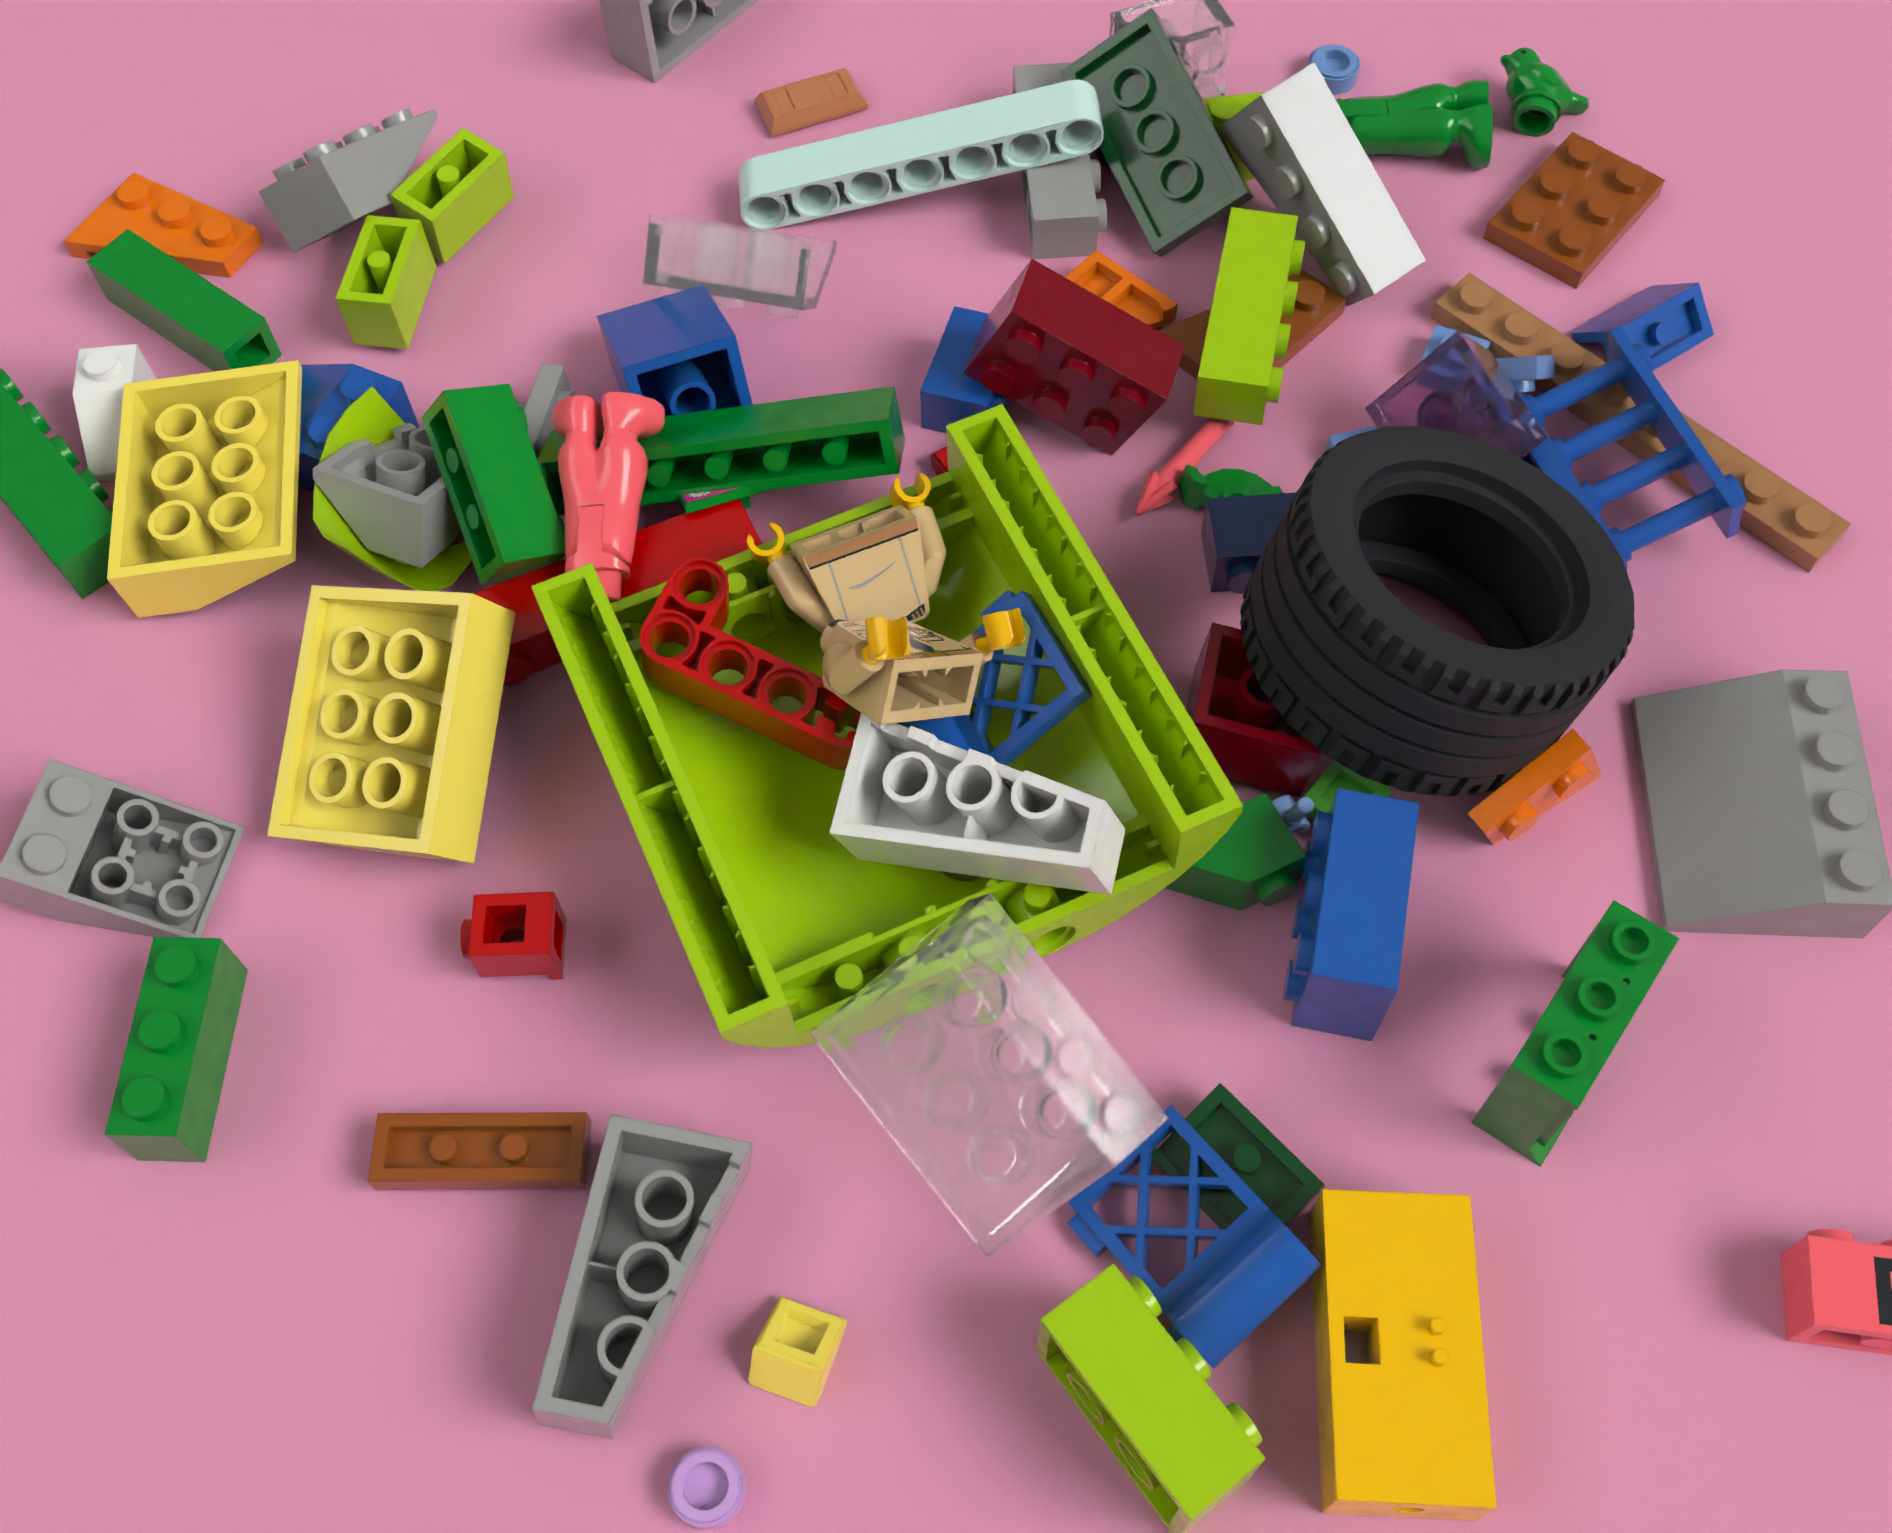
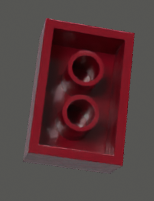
[963,259,1185,455]

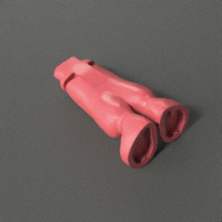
[551,392,665,603]

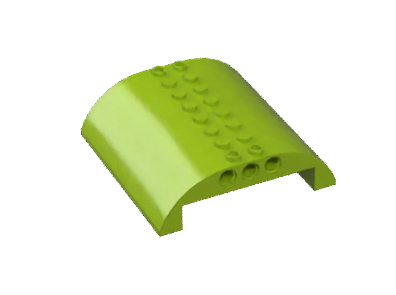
[531,404,1243,1048]

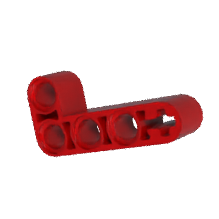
[639,557,861,771]

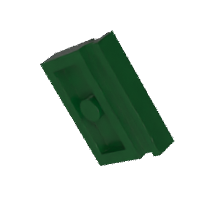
[1152,1083,1325,1229]

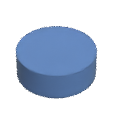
[1308,44,1360,95]

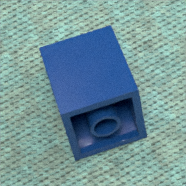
[597,284,753,416]

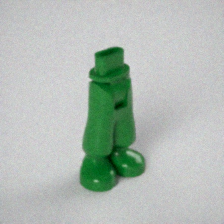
[1336,78,1493,169]

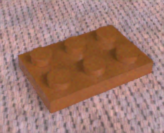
[1483,132,1665,289]

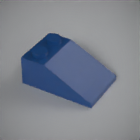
[298,364,419,492]

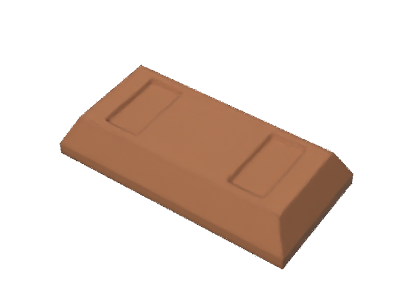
[754,68,868,137]

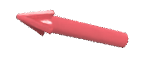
[1135,418,1236,516]

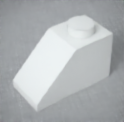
[72,344,156,482]

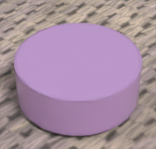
[668,1447,747,1531]

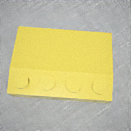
[107,360,302,618]
[267,585,515,864]

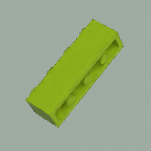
[1193,207,1306,425]

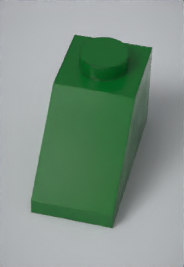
[1165,793,1307,911]

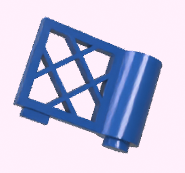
[897,590,1092,766]
[1067,1105,1322,1369]

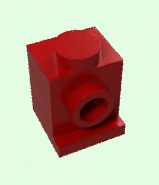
[460,891,567,980]

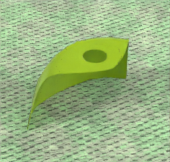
[313,386,472,591]

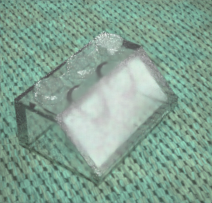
[643,215,837,319]

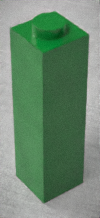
[86,229,282,371]

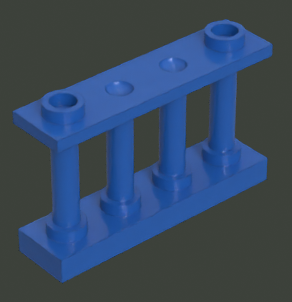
[1489,325,1746,571]

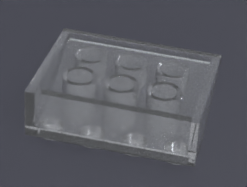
[809,893,1168,1257]

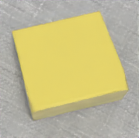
[748,1296,847,1407]

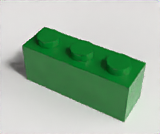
[421,384,566,586]
[104,937,248,1162]

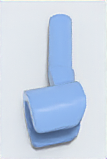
[1272,795,1314,832]

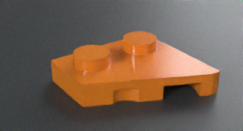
[1467,729,1602,845]

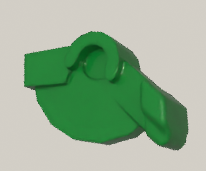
[1179,465,1283,511]

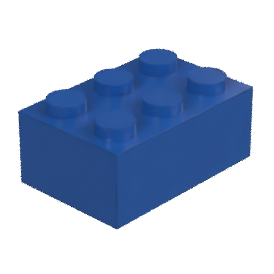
[1283,788,1419,1042]

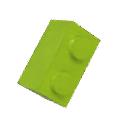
[390,127,514,264]
[335,215,437,350]

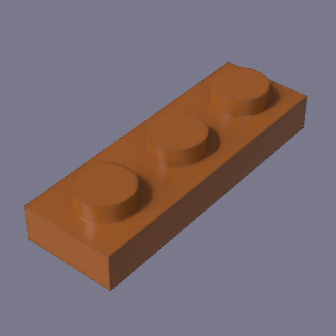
[368,1112,592,1190]

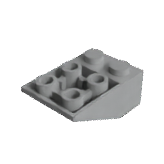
[259,108,438,253]
[0,759,245,938]

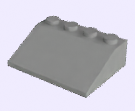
[1630,669,1892,938]

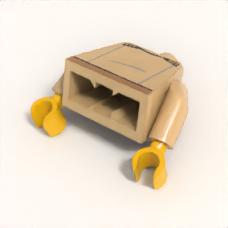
[747,473,947,633]
[820,608,1026,725]

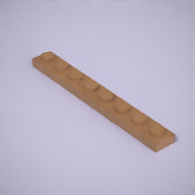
[1431,272,1851,572]

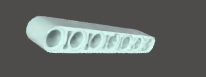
[738,80,1104,230]

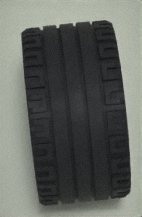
[1240,426,1635,797]

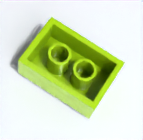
[1037,1263,1266,1533]

